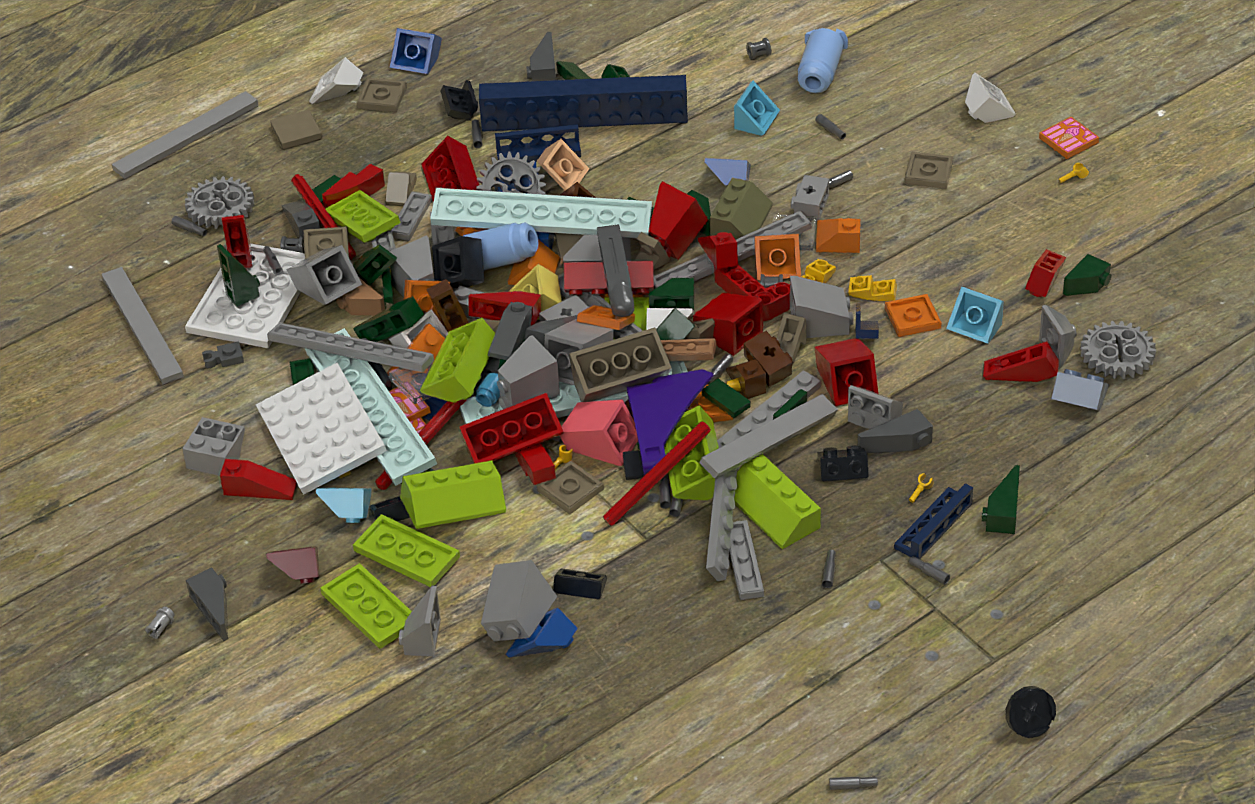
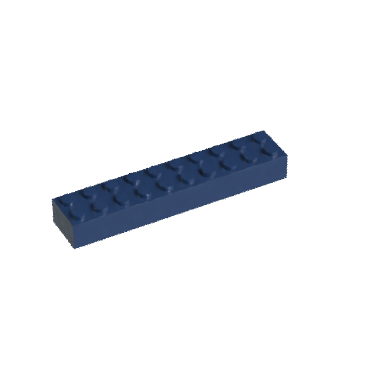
[479,75,688,132]

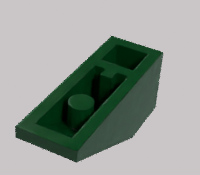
[217,244,260,307]
[353,244,397,286]
[353,296,425,342]
[982,465,1020,534]

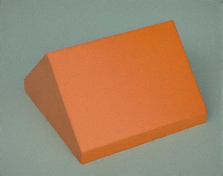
[754,234,801,280]
[508,239,560,285]

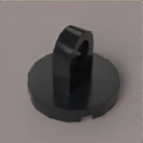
[1005,686,1056,738]

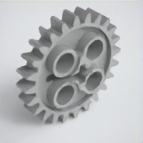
[476,152,546,195]
[185,176,254,229]
[1080,321,1156,379]

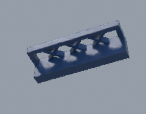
[495,124,581,163]
[894,483,973,559]

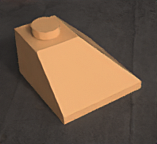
[537,139,589,190]

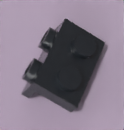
[440,80,478,121]
[817,446,869,482]

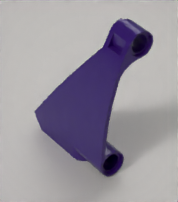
[627,369,714,475]

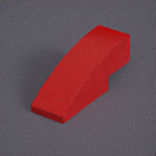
[322,164,385,209]
[514,443,556,485]

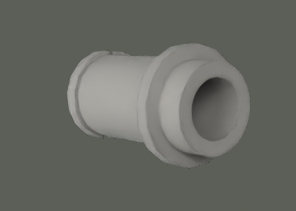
[145,607,175,639]

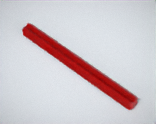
[291,174,356,260]
[375,399,466,490]
[603,421,711,526]

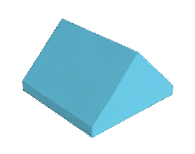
[734,80,780,136]
[946,286,1004,344]

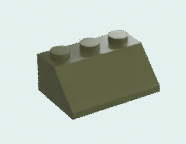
[710,178,773,239]

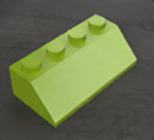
[420,318,495,403]
[664,405,719,501]
[734,454,821,550]
[400,461,506,529]

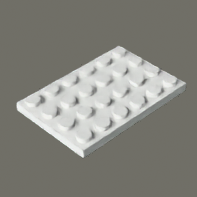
[185,244,305,348]
[256,363,387,495]

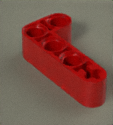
[714,265,790,321]

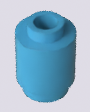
[476,373,500,407]

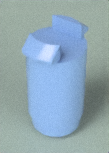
[798,28,848,93]
[464,222,538,270]

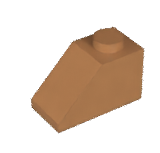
[336,278,385,316]

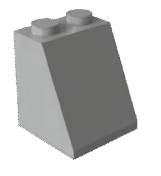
[389,236,434,298]
[286,245,362,305]
[790,276,853,338]
[544,319,614,386]
[497,335,560,409]
[481,560,557,641]

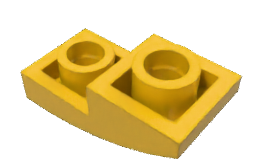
[801,259,836,283]
[848,275,897,301]

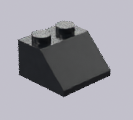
[432,236,484,288]

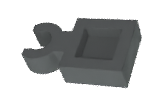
[202,341,244,368]

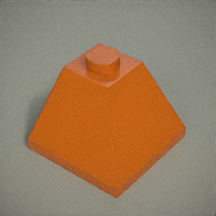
[816,218,860,253]

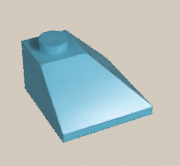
[316,488,372,523]

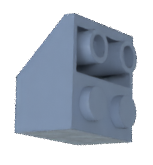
[1051,369,1109,410]

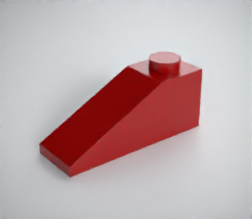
[222,215,253,268]
[698,232,738,269]
[1025,249,1066,297]
[468,291,541,326]
[983,341,1059,382]
[220,459,297,500]

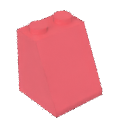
[559,400,638,466]

